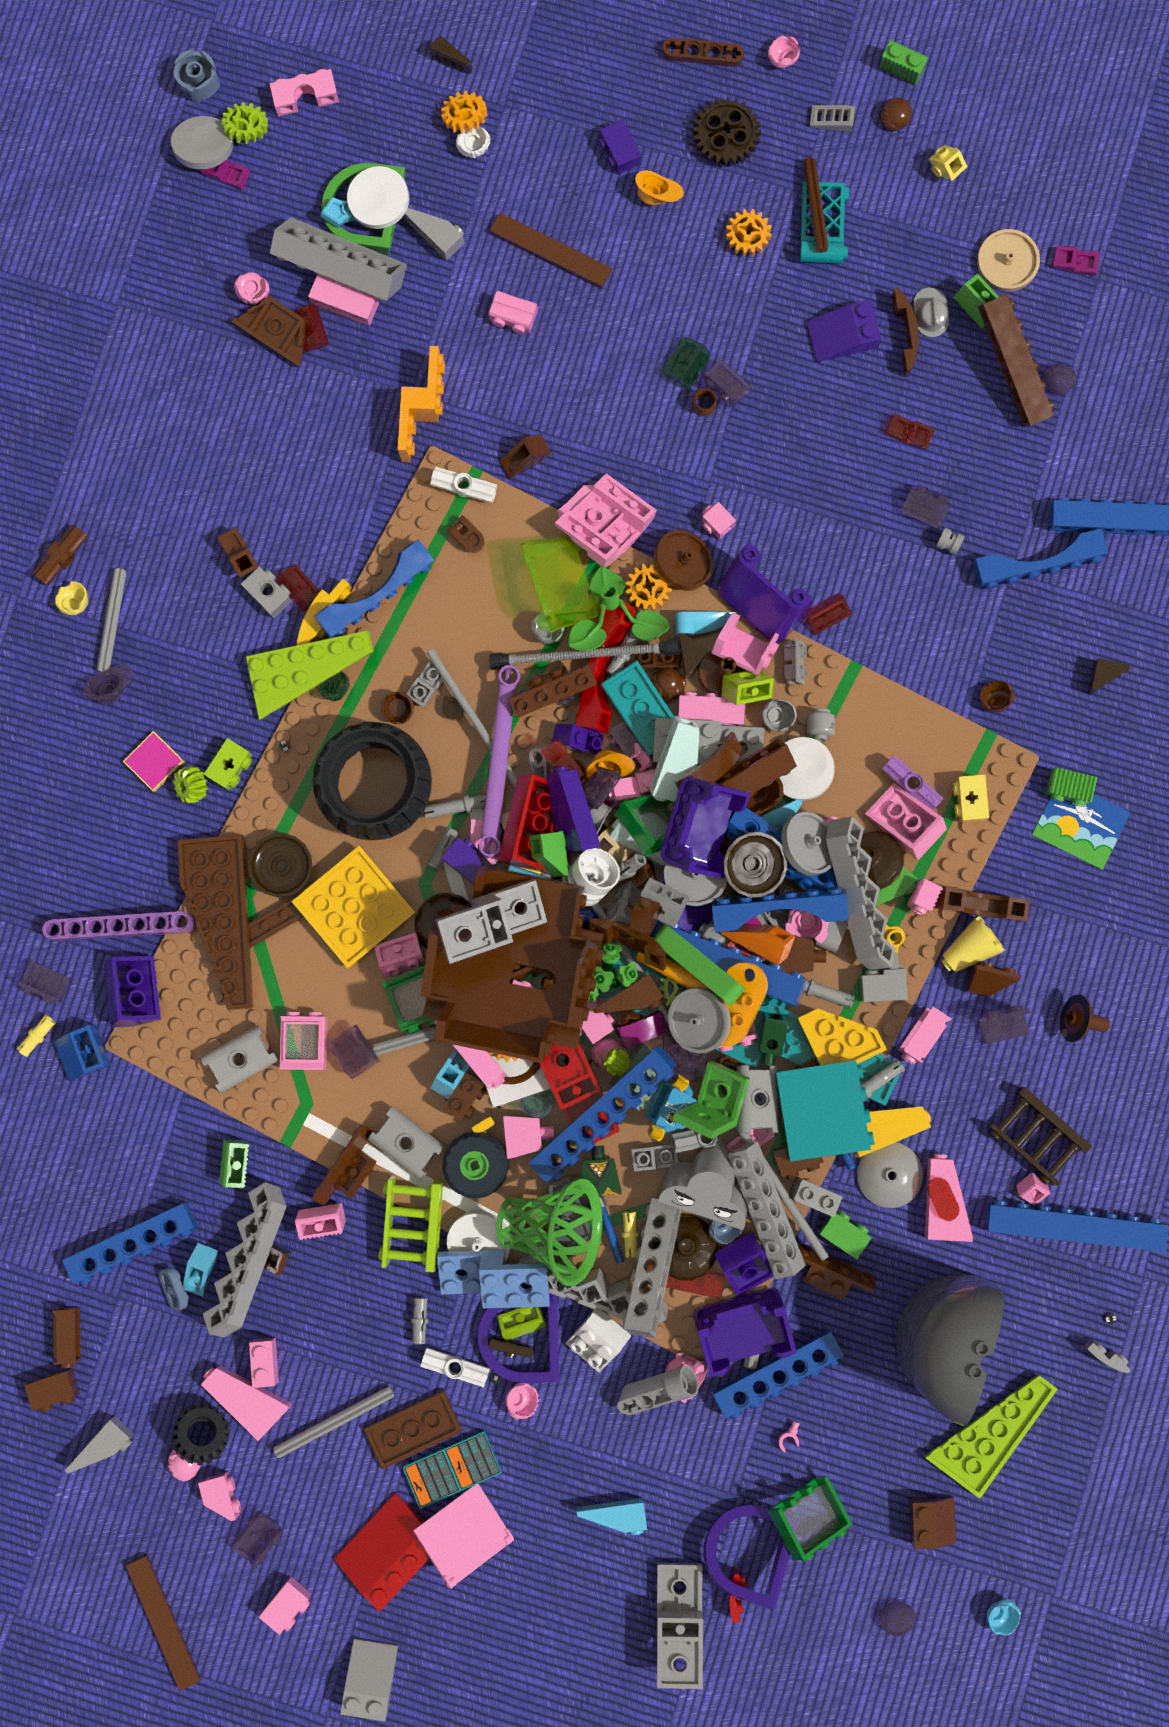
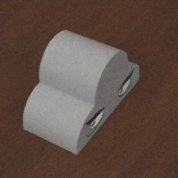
[658,1148,748,1230]

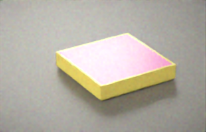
[123,731,185,792]

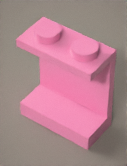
[711,612,779,675]

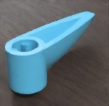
[675,612,736,636]
[760,800,803,830]

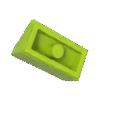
[497,1307,546,1341]

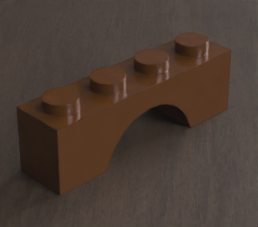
[935,887,1030,922]

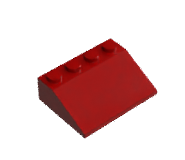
[498,774,586,877]
[334,1492,429,1612]

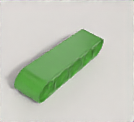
[653,924,745,1006]

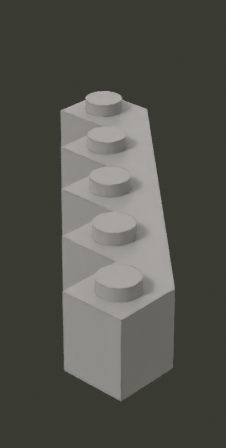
[826,816,896,970]
[203,1182,287,1338]
[518,1246,669,1323]

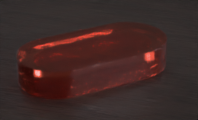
[927,1177,960,1221]

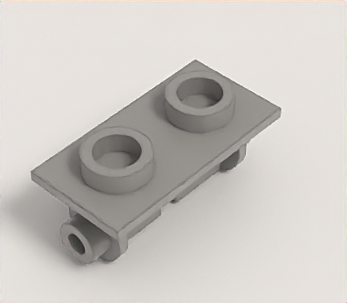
[784,639,807,685]

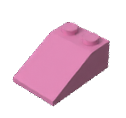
[865,783,947,860]

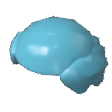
[986,1599,1021,1636]

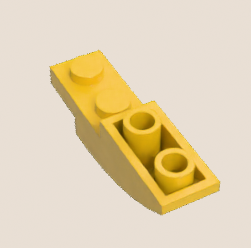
[297,579,352,645]

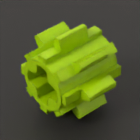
[602,1047,631,1077]

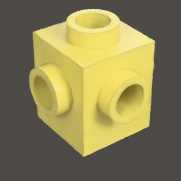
[929,145,967,181]

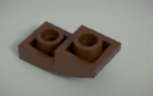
[635,651,681,670]

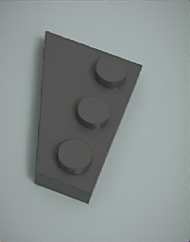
[549,1175,592,1250]

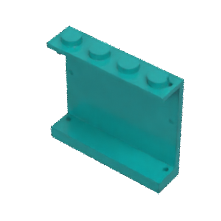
[776,1060,875,1162]

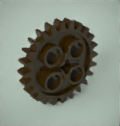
[692,97,761,167]

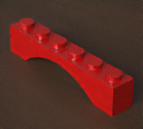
[575,602,635,734]

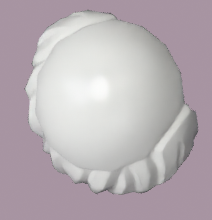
[456,127,490,158]

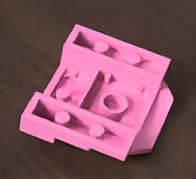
[554,474,657,567]

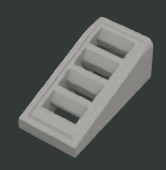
[810,105,855,132]

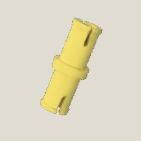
[17,1015,56,1057]
[622,1211,639,1258]

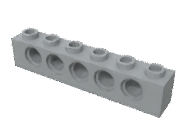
[728,1141,806,1280]
[623,1198,682,1338]

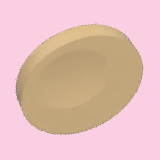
[977,229,1040,292]

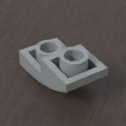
[407,660,450,707]
[631,1144,679,1172]
[1083,1340,1131,1373]

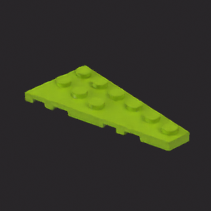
[246,631,374,720]
[924,1374,1058,1499]

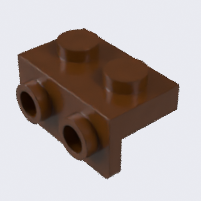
[443,1072,487,1121]

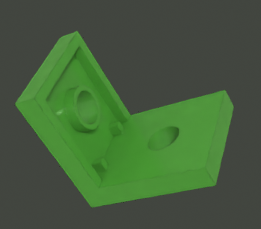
[673,1061,750,1139]

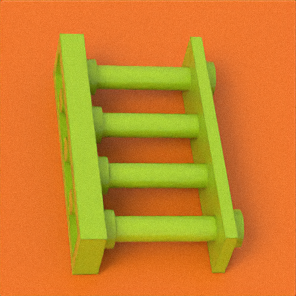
[379,1176,444,1272]

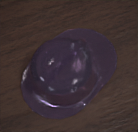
[84,664,134,705]

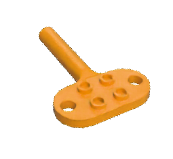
[636,952,768,1047]

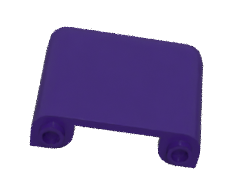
[717,542,814,643]
[660,776,751,879]
[693,1288,797,1378]

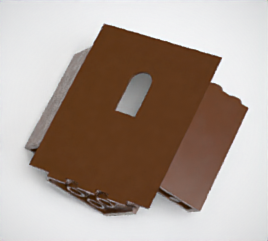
[421,866,604,1063]

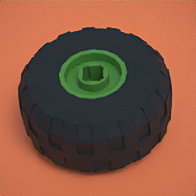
[442,1132,509,1198]

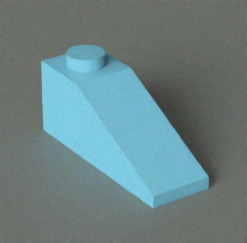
[431,1048,470,1100]
[577,1498,647,1535]

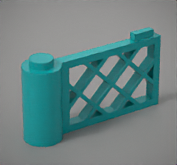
[800,181,849,264]

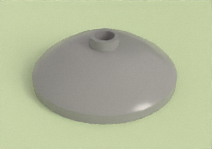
[857,1142,923,1208]

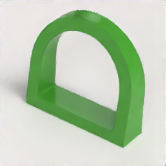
[322,163,406,256]

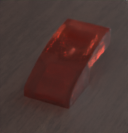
[884,413,935,449]
[541,739,585,778]

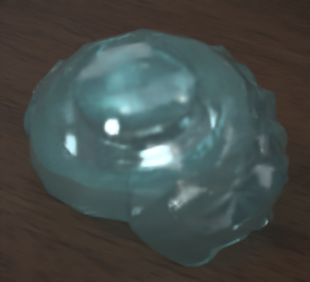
[520,1090,554,1118]

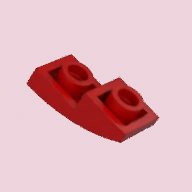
[729,1569,747,1623]

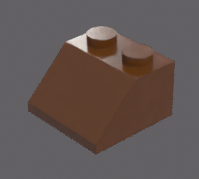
[909,1496,956,1549]

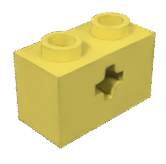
[953,775,989,822]

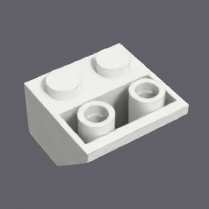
[565,1308,631,1372]

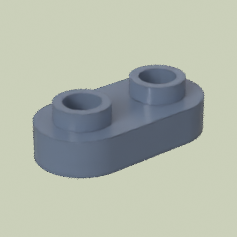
[159,1267,189,1312]

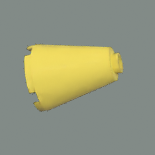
[942,915,1005,972]

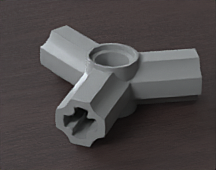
[670,1130,730,1153]

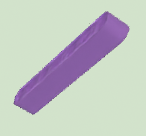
[42,911,196,941]

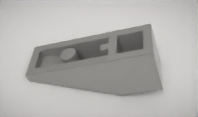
[403,208,465,261]
[65,1416,134,1474]

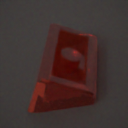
[295,304,329,353]
[277,564,320,612]
[805,593,852,635]

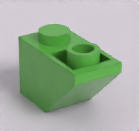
[529,831,569,877]

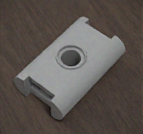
[201,1024,279,1093]
[736,1065,780,1134]
[368,1106,446,1180]

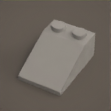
[340,1638,398,1722]

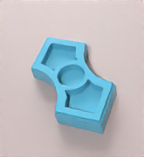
[320,198,357,228]

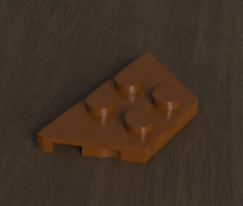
[231,296,307,367]

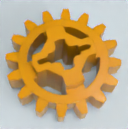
[441,91,487,134]
[726,209,772,257]
[625,564,672,611]

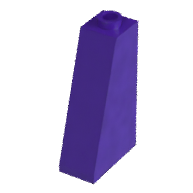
[547,766,600,852]

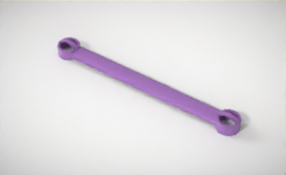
[477,665,520,858]

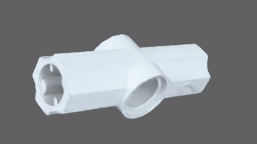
[430,467,498,504]
[420,1347,490,1387]

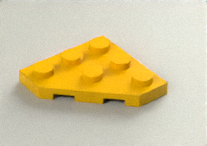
[797,1009,887,1066]

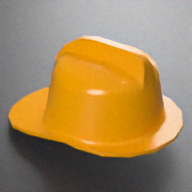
[635,170,684,206]
[586,750,635,785]

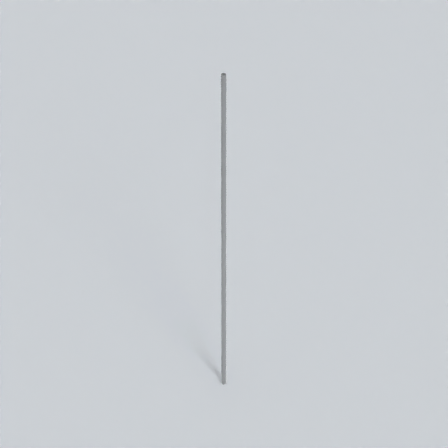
[426,649,829,1261]

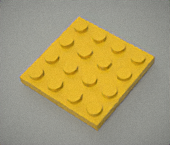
[292,846,415,968]

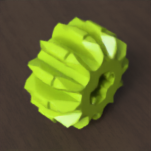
[173,766,208,803]

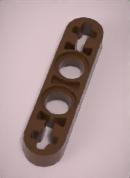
[663,38,744,67]

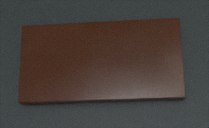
[363,1389,463,1469]

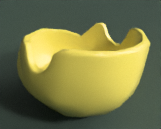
[55,581,88,615]

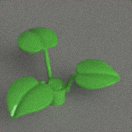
[568,566,670,651]

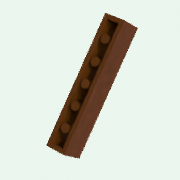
[977,294,1054,427]
[667,739,797,814]

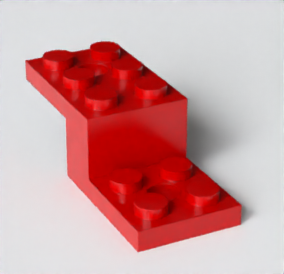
[539,1043,620,1143]

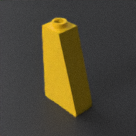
[853,1107,931,1158]

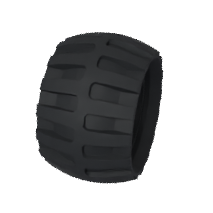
[312,722,432,841]

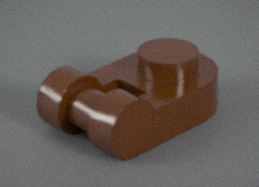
[447,515,485,553]

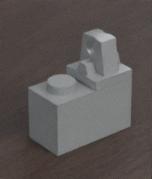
[860,952,908,1002]

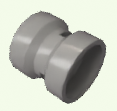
[936,527,965,556]

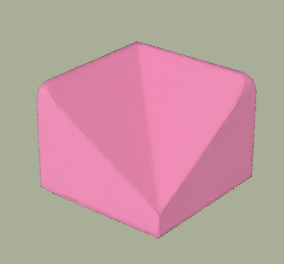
[1016,1173,1050,1206]

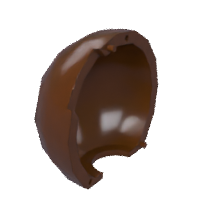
[746,777,784,817]

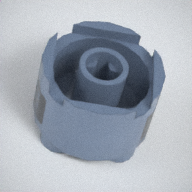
[173,50,220,103]

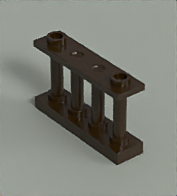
[987,1087,1092,1186]

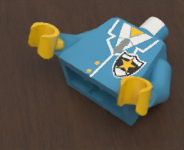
[645,1074,697,1141]

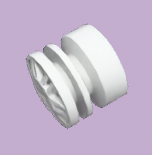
[562,848,620,906]

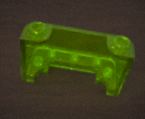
[520,536,601,632]

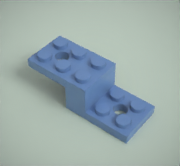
[437,1250,550,1308]

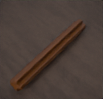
[804,157,828,253]

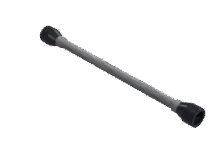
[489,638,680,670]

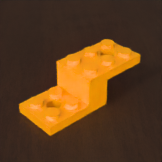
[398,346,445,462]

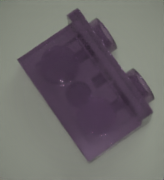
[900,484,951,529]

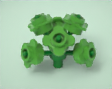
[588,944,639,1003]

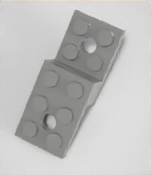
[653,718,764,766]
[435,879,547,964]
[657,1563,703,1689]

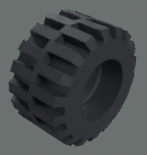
[172,1403,230,1465]

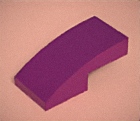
[200,159,251,190]
[1053,246,1100,276]
[617,1011,668,1048]

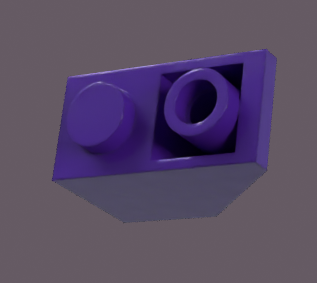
[551,724,604,756]

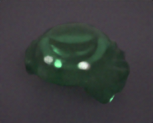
[319,671,350,701]

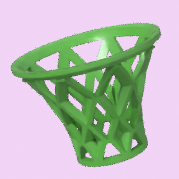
[496,1179,602,1286]

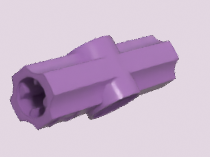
[881,755,944,810]

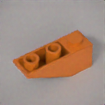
[721,924,795,965]

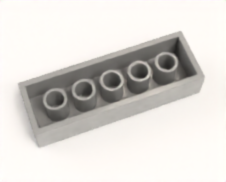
[270,217,407,301]

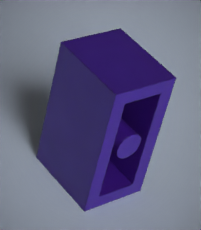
[598,119,641,175]

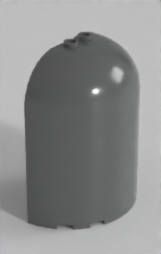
[896,1274,1004,1426]

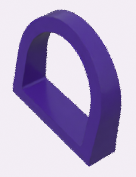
[478,1293,560,1383]
[704,1505,800,1610]

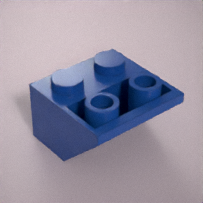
[54,1025,111,1082]

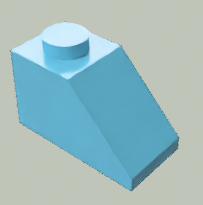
[183,1243,218,1297]

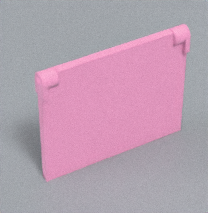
[413,1484,514,1589]

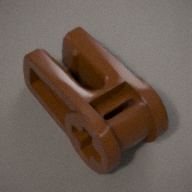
[626,852,658,889]

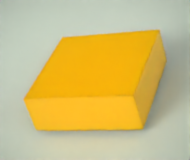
[472,1116,496,1133]

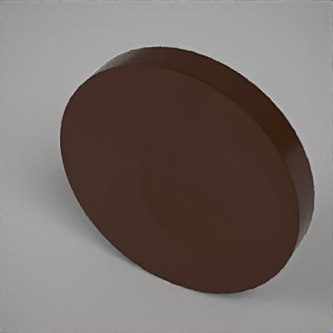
[654,530,713,591]

